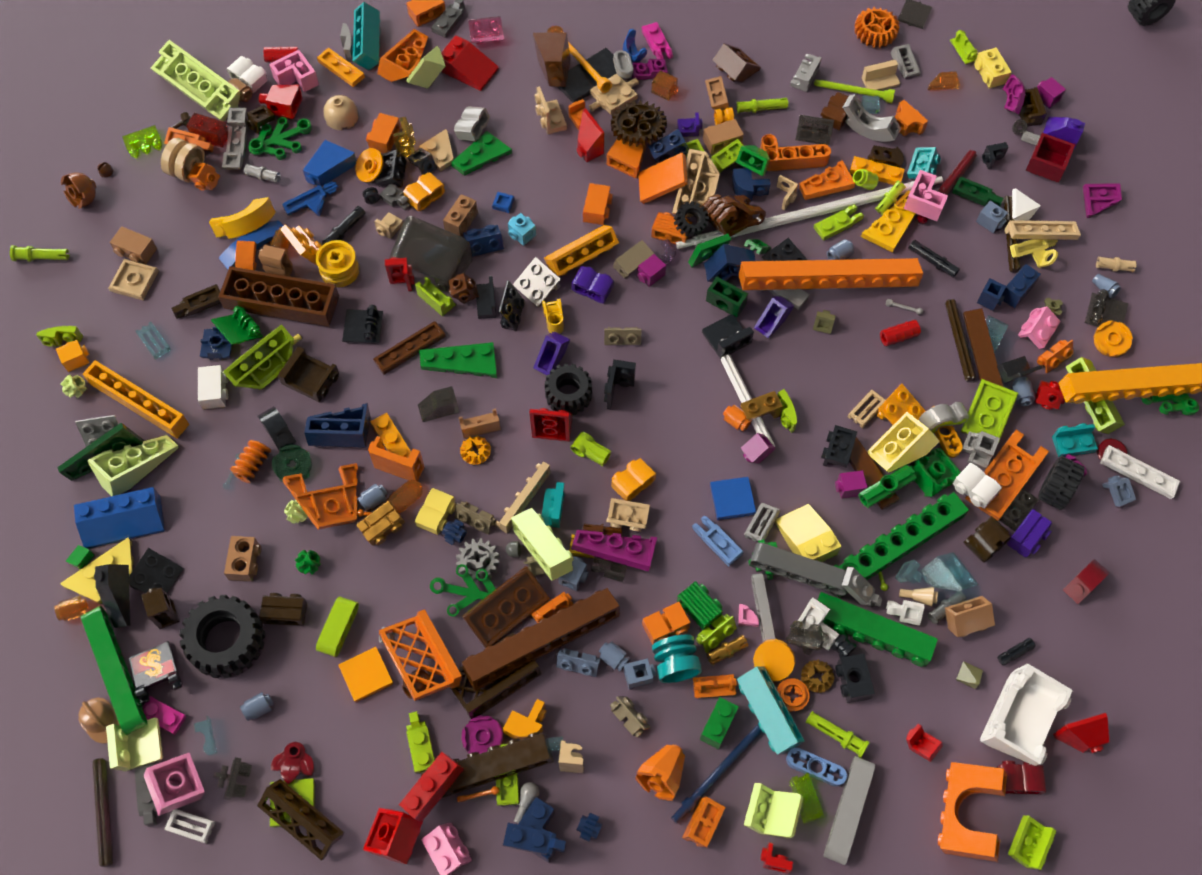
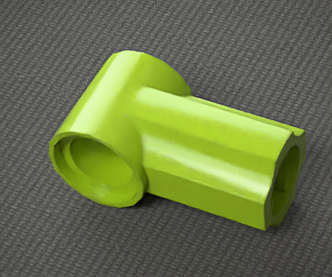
[570,432,611,466]

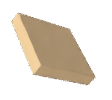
[109,259,159,300]

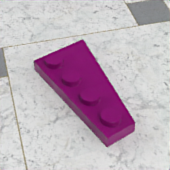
[571,530,657,571]

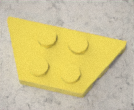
[61,538,134,604]

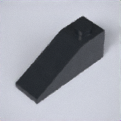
[94,564,130,628]

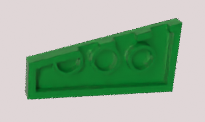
[419,342,497,378]

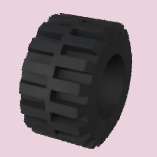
[1128,0,1176,26]
[545,363,592,415]
[1038,456,1085,510]

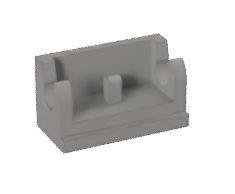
[790,54,822,92]

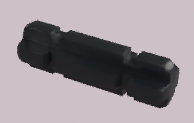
[997,638,1036,666]

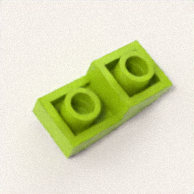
[36,326,83,347]
[777,389,797,433]

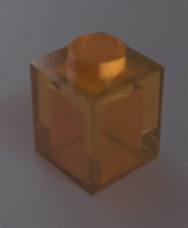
[651,70,679,101]

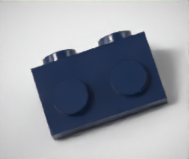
[463,225,504,257]

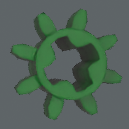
[295,550,321,575]

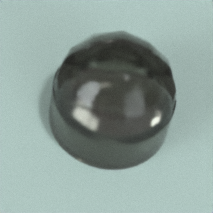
[1012,120,1027,135]

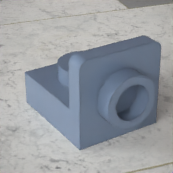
[1102,475,1136,506]

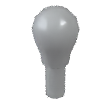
[514,782,539,824]

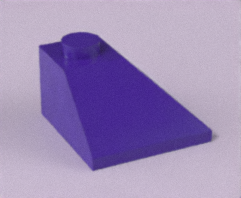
[1043,117,1085,149]

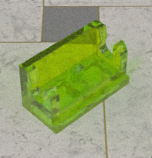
[789,773,825,824]

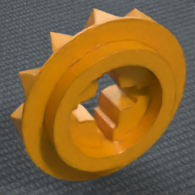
[460,435,491,465]

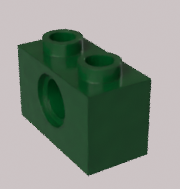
[706,277,748,318]

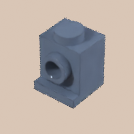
[623,658,656,690]

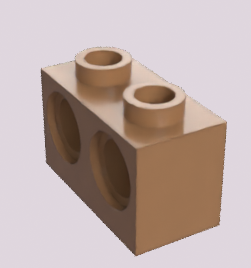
[443,194,478,239]
[224,536,261,582]

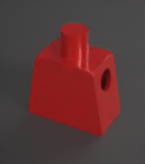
[259,84,303,119]

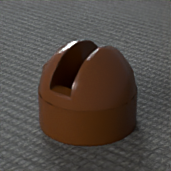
[97,162,113,178]

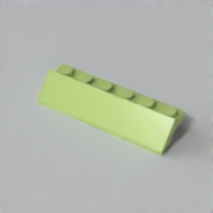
[151,40,241,122]

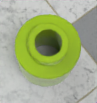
[853,169,879,190]

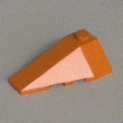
[377,29,428,82]

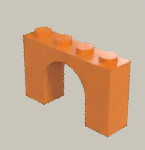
[938,762,1007,862]

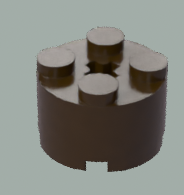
[963,516,1013,563]

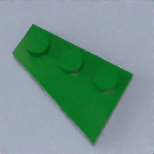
[451,131,512,176]

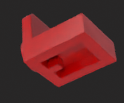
[760,842,793,874]

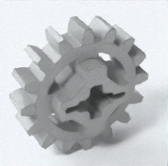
[456,538,500,582]

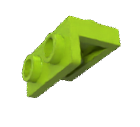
[1007,815,1056,870]

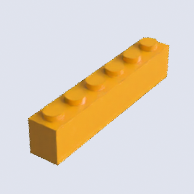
[83,360,189,439]

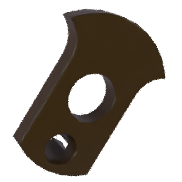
[867,145,904,168]

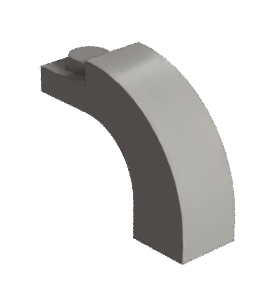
[843,94,901,142]

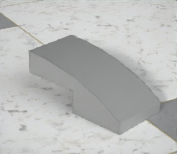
[340,23,353,61]

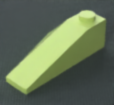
[88,435,178,496]

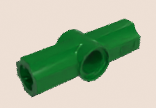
[858,465,917,508]

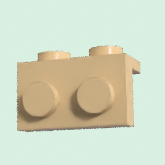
[606,498,650,532]

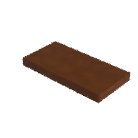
[462,566,550,648]

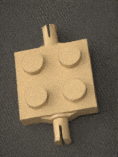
[589,74,639,115]

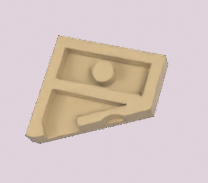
[419,129,454,172]

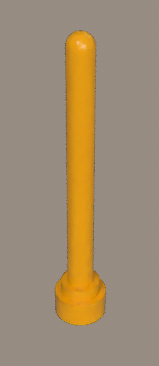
[568,42,612,93]

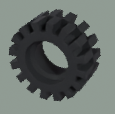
[674,201,709,237]

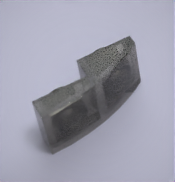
[999,488,1039,531]

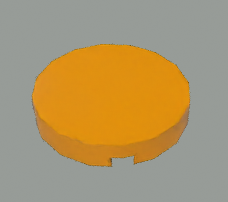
[1093,321,1133,357]
[753,639,795,681]

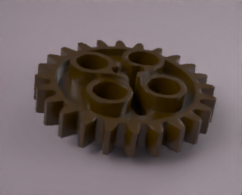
[611,100,667,147]

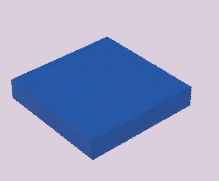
[710,477,756,520]

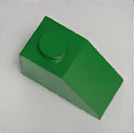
[736,145,770,176]

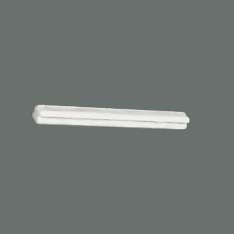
[721,354,775,447]

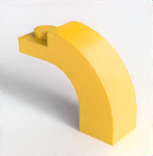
[209,197,276,239]

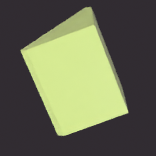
[406,46,445,88]

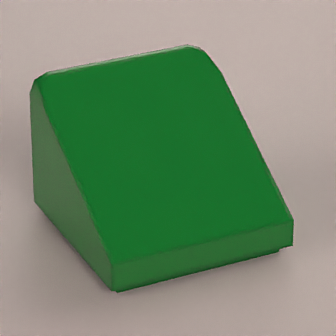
[66,545,95,570]

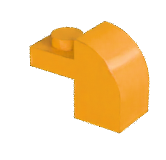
[503,699,547,740]

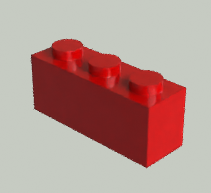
[399,752,464,822]

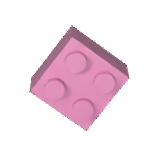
[144,753,205,816]

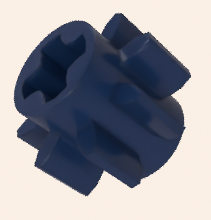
[442,519,467,545]
[576,813,602,842]

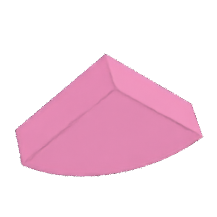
[738,604,759,627]

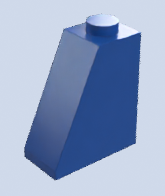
[303,140,357,186]

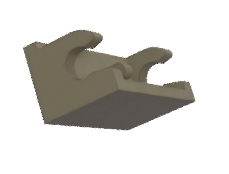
[613,240,654,278]

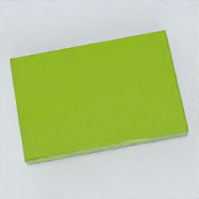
[960,379,1018,443]

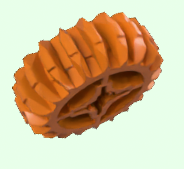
[854,7,899,48]

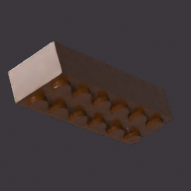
[218,266,339,327]

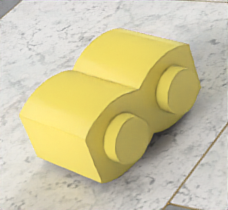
[415,488,456,535]

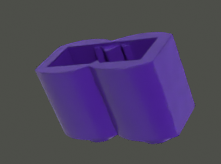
[571,266,614,304]

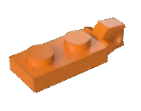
[164,127,214,152]

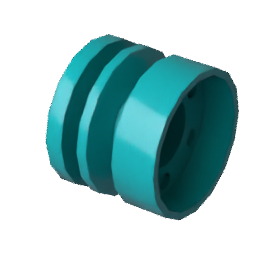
[652,634,702,683]

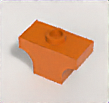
[895,100,928,136]

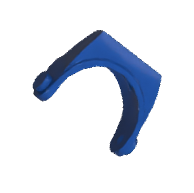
[623,29,647,63]

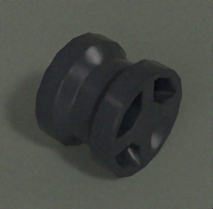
[830,634,857,658]

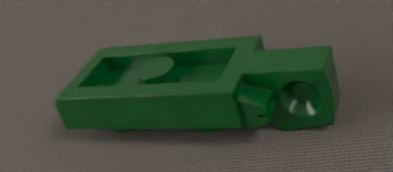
[952,177,1004,207]

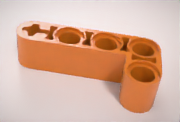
[760,134,831,171]

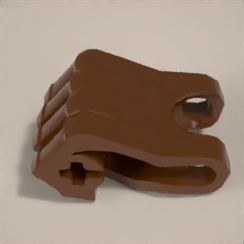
[701,194,766,237]

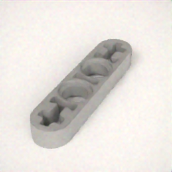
[751,573,775,642]

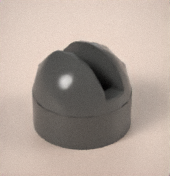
[506,541,521,557]

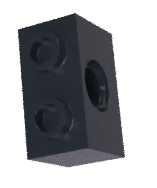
[835,654,875,703]

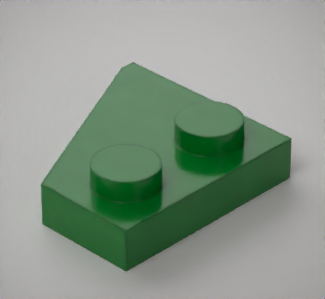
[688,234,731,268]

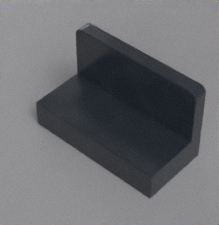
[476,276,496,319]
[997,356,1043,383]

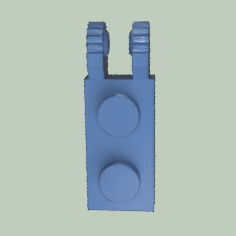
[692,515,744,567]

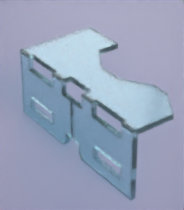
[194,716,217,756]

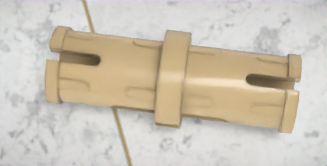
[1096,256,1136,272]

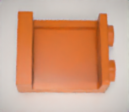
[368,436,425,483]

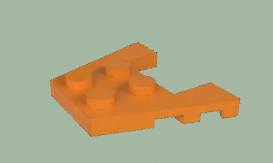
[283,463,358,530]

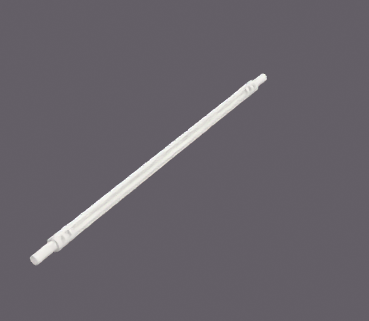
[676,176,943,249]

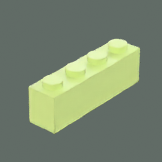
[511,508,574,581]

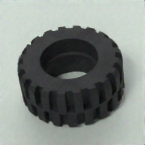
[179,595,265,678]

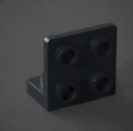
[702,314,754,359]
[604,359,636,410]

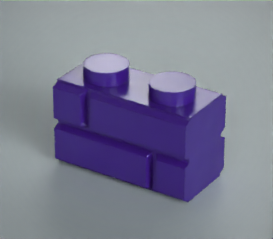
[1007,510,1052,558]

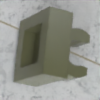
[813,310,836,334]

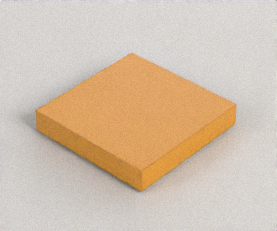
[338,647,393,703]

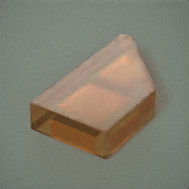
[928,71,960,90]

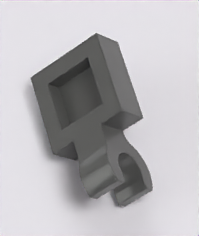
[379,183,410,210]

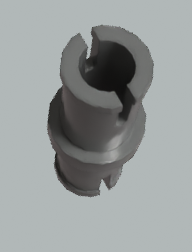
[928,591,967,624]

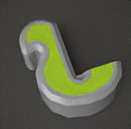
[919,402,969,434]

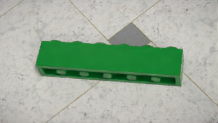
[817,592,938,666]

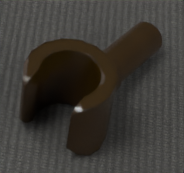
[171,112,192,129]

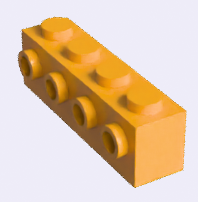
[544,225,619,276]

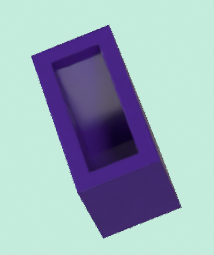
[754,296,794,338]
[533,331,570,375]

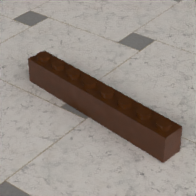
[462,588,620,691]

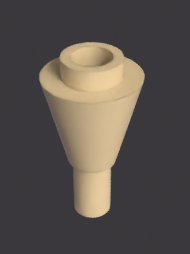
[899,587,938,607]

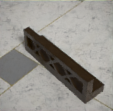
[257,779,344,861]

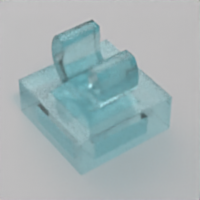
[895,560,923,584]

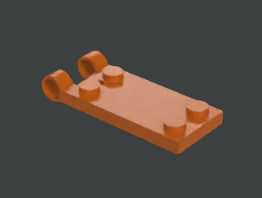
[964,429,1049,521]

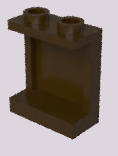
[277,346,339,402]

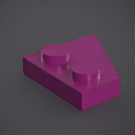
[1083,183,1122,218]

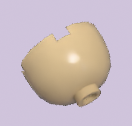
[324,95,358,130]

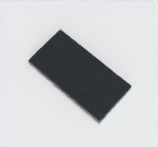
[558,48,617,103]

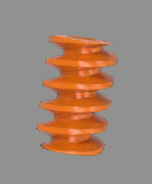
[230,440,272,483]

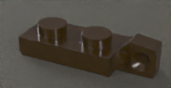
[171,284,221,319]

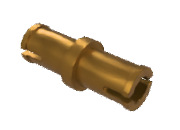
[707,635,748,665]

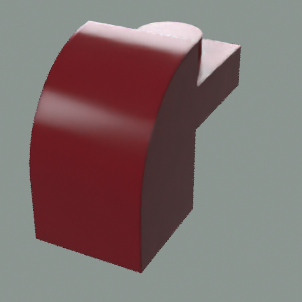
[1063,559,1110,604]

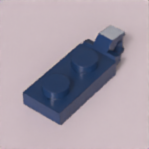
[503,823,566,856]

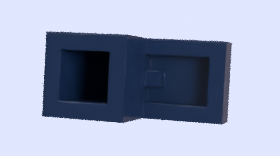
[732,168,771,202]

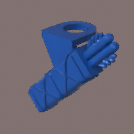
[282,181,338,216]

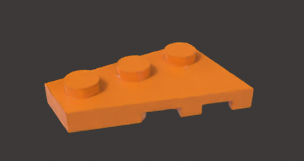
[799,160,855,200]

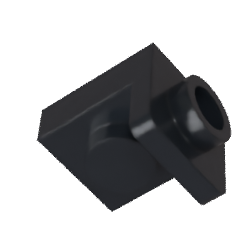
[982,142,1009,169]
[408,148,437,175]

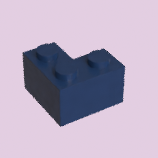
[704,244,756,282]
[518,797,558,863]

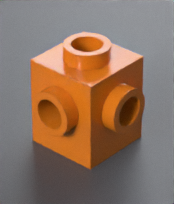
[187,163,220,191]

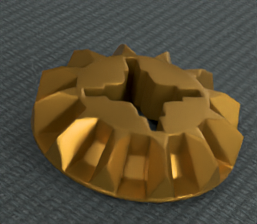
[801,659,835,693]

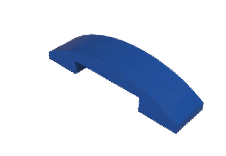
[219,220,285,270]

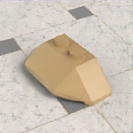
[672,149,720,217]

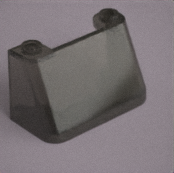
[388,216,472,292]

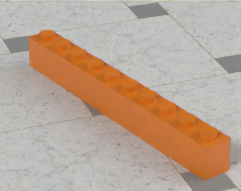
[739,258,923,290]

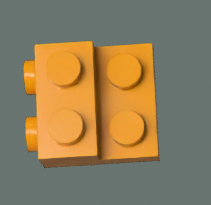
[280,225,322,265]

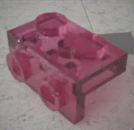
[468,16,504,44]

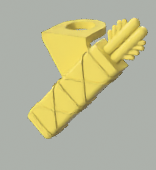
[1010,239,1058,268]

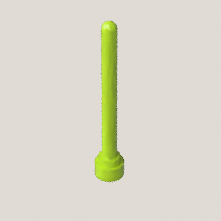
[814,79,895,103]

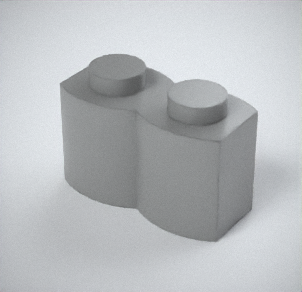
[454,106,490,141]

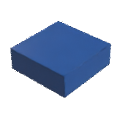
[492,192,515,213]

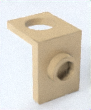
[777,175,798,210]

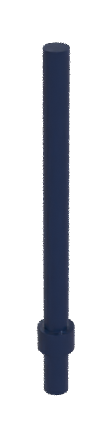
[671,725,762,824]

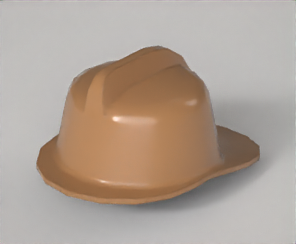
[78,697,119,744]

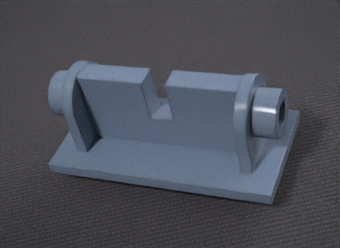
[556,648,600,677]

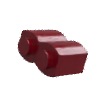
[996,760,1046,795]

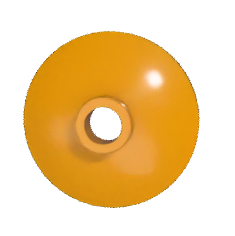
[355,148,383,183]

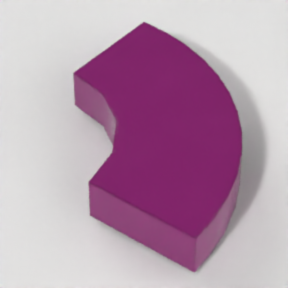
[1003,74,1025,114]

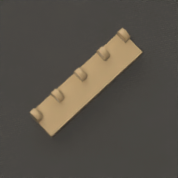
[1005,220,1081,240]
[494,461,551,533]

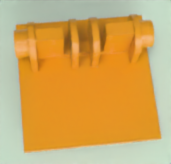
[877,383,925,425]

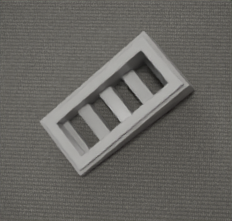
[891,44,920,79]

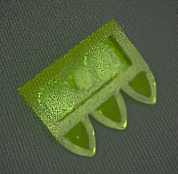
[122,125,162,159]

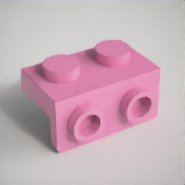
[1018,307,1061,349]
[421,823,472,875]

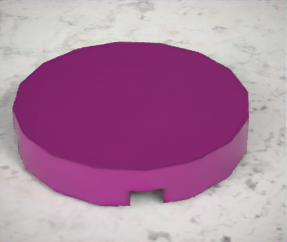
[461,715,504,754]

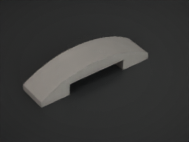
[222,108,247,169]

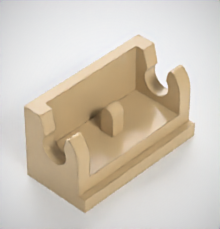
[559,741,584,773]

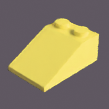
[867,412,940,473]
[775,504,841,562]

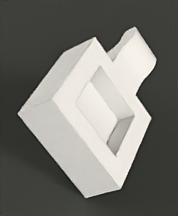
[886,600,924,626]

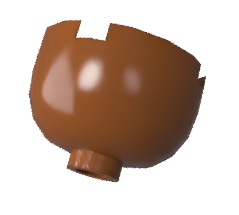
[61,172,96,209]

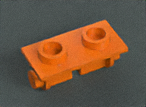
[1037,340,1073,373]
[531,592,574,623]
[693,674,737,698]

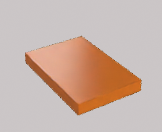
[639,153,688,204]

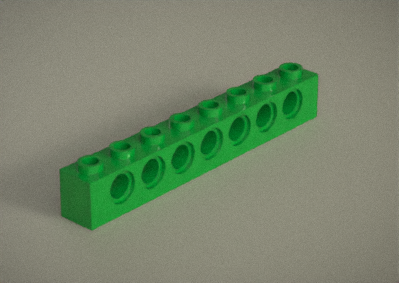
[834,492,969,599]

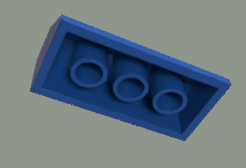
[74,487,165,549]

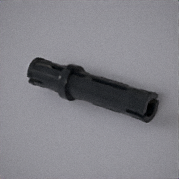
[322,206,366,245]
[908,239,960,278]

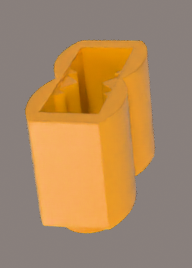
[403,172,445,212]
[611,458,656,501]

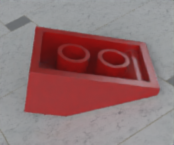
[441,35,499,91]
[529,408,572,442]

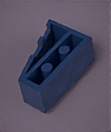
[304,403,371,448]

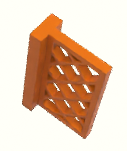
[379,609,462,701]

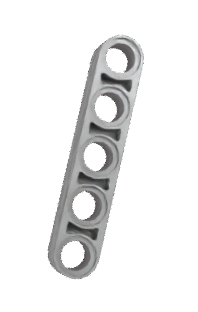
[823,756,875,865]

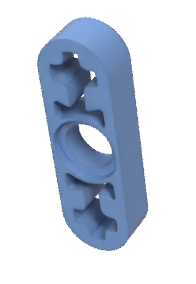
[786,748,847,787]

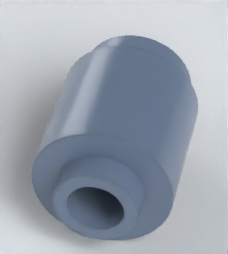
[827,239,854,260]
[1012,377,1036,406]
[357,483,388,511]
[599,641,630,671]
[240,692,274,721]

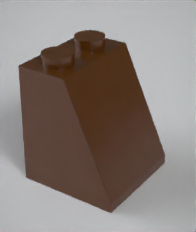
[533,32,571,87]

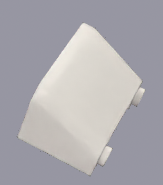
[980,664,1073,766]

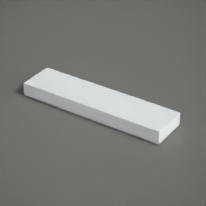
[1100,445,1180,499]

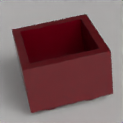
[1025,133,1075,183]

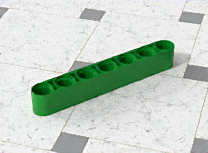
[81,606,148,735]

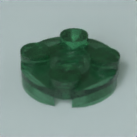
[272,445,312,482]

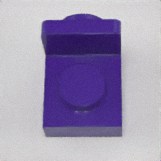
[677,112,703,137]

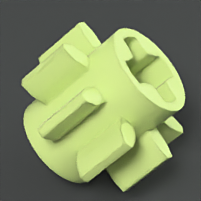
[60,374,87,398]
[284,500,308,524]

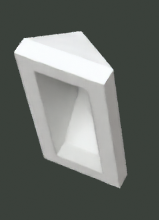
[1012,188,1041,221]

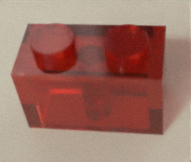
[186,113,228,148]

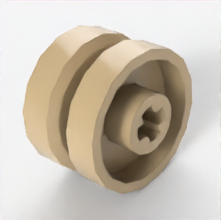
[161,138,205,183]

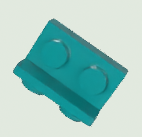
[907,147,941,179]
[1052,423,1098,458]
[541,482,565,528]

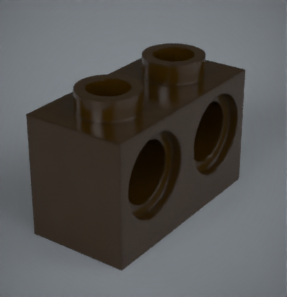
[141,588,180,629]

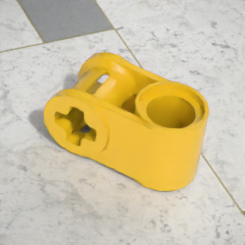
[542,299,564,334]

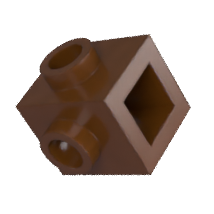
[449,273,479,304]

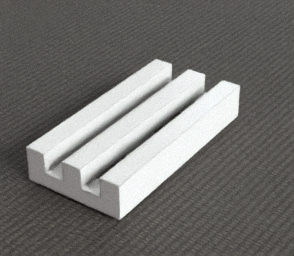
[164,809,215,844]

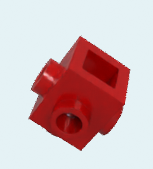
[1035,380,1065,410]

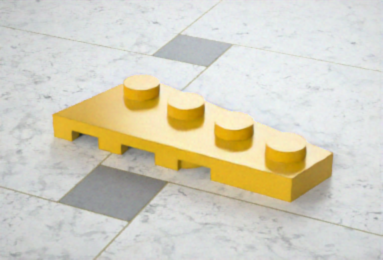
[861,191,916,252]

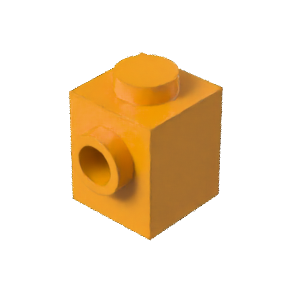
[56,340,90,372]

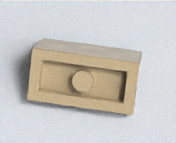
[862,60,900,91]

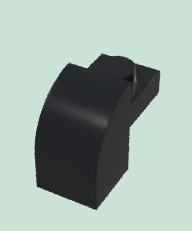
[257,406,296,451]

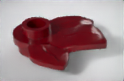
[271,742,314,785]

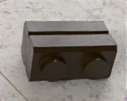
[259,593,307,626]

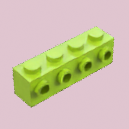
[1066,357,1125,434]

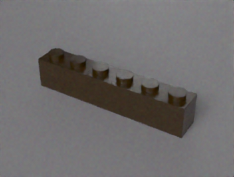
[421,732,554,798]

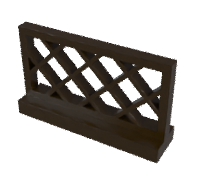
[450,633,541,719]

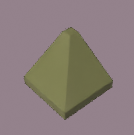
[956,661,983,689]

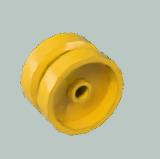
[316,240,359,287]

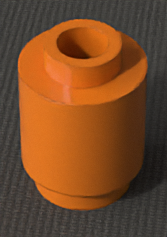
[723,405,752,432]

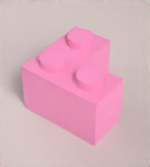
[269,50,319,92]
[904,170,948,221]

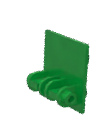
[211,306,263,345]

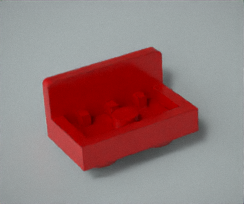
[385,257,415,291]

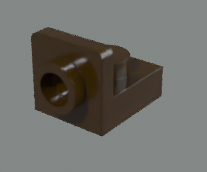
[247,105,275,134]

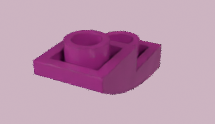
[632,59,668,80]

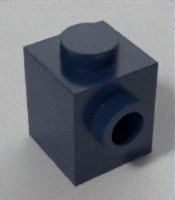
[977,278,1006,311]

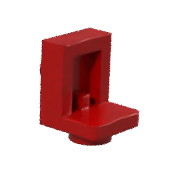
[906,724,943,762]

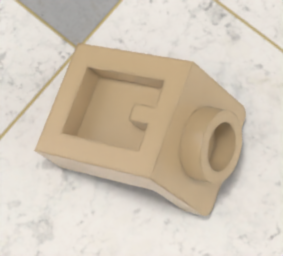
[374,212,404,239]

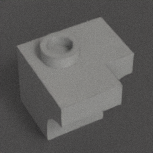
[962,431,1000,470]

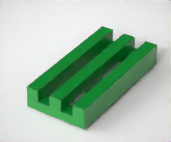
[744,239,771,254]

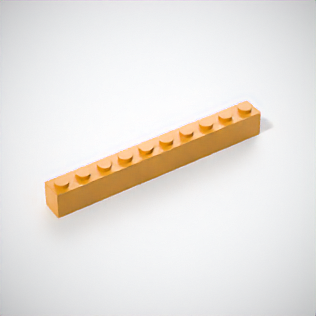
[1059,363,1202,404]

